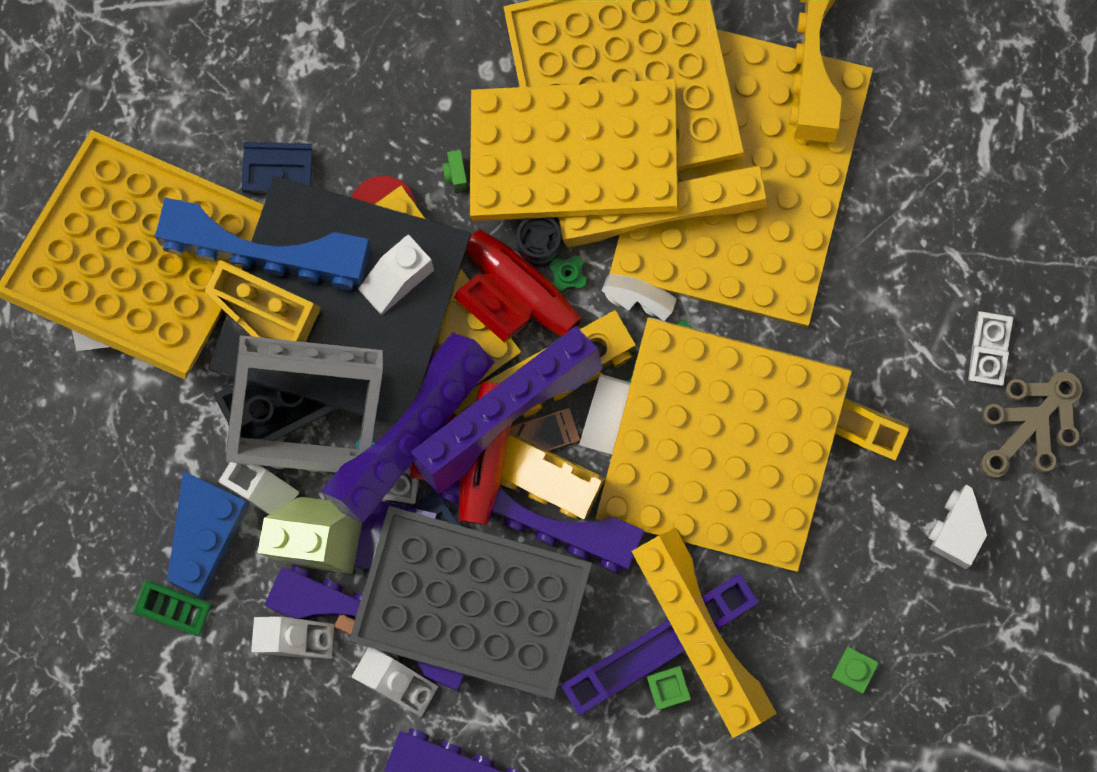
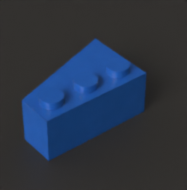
[167,471,250,599]

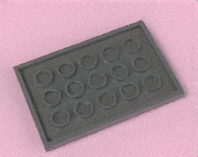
[349,506,592,700]

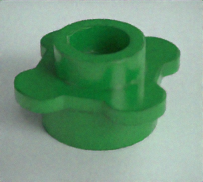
[550,255,586,292]

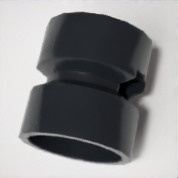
[517,217,561,267]

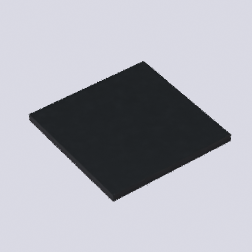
[208,175,472,425]

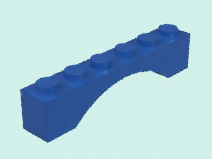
[155,197,371,290]

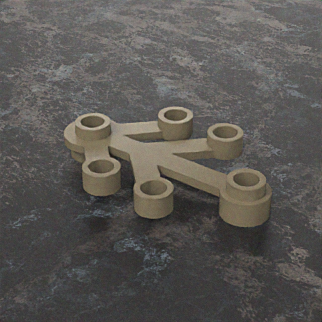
[980,372,1082,479]

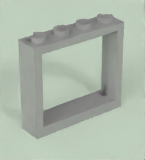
[226,335,383,473]

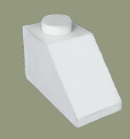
[358,234,434,315]

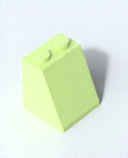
[258,497,362,574]

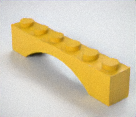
[789,0,842,143]
[559,166,768,248]
[835,398,909,461]
[632,528,777,738]

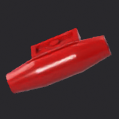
[454,229,582,343]
[409,382,509,525]

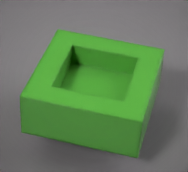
[442,150,467,193]
[831,646,879,694]
[646,666,691,711]

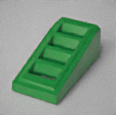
[131,580,211,637]

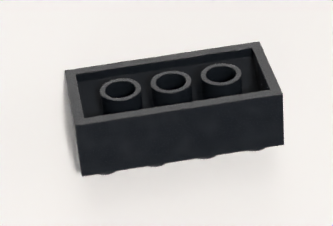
[213,382,337,441]

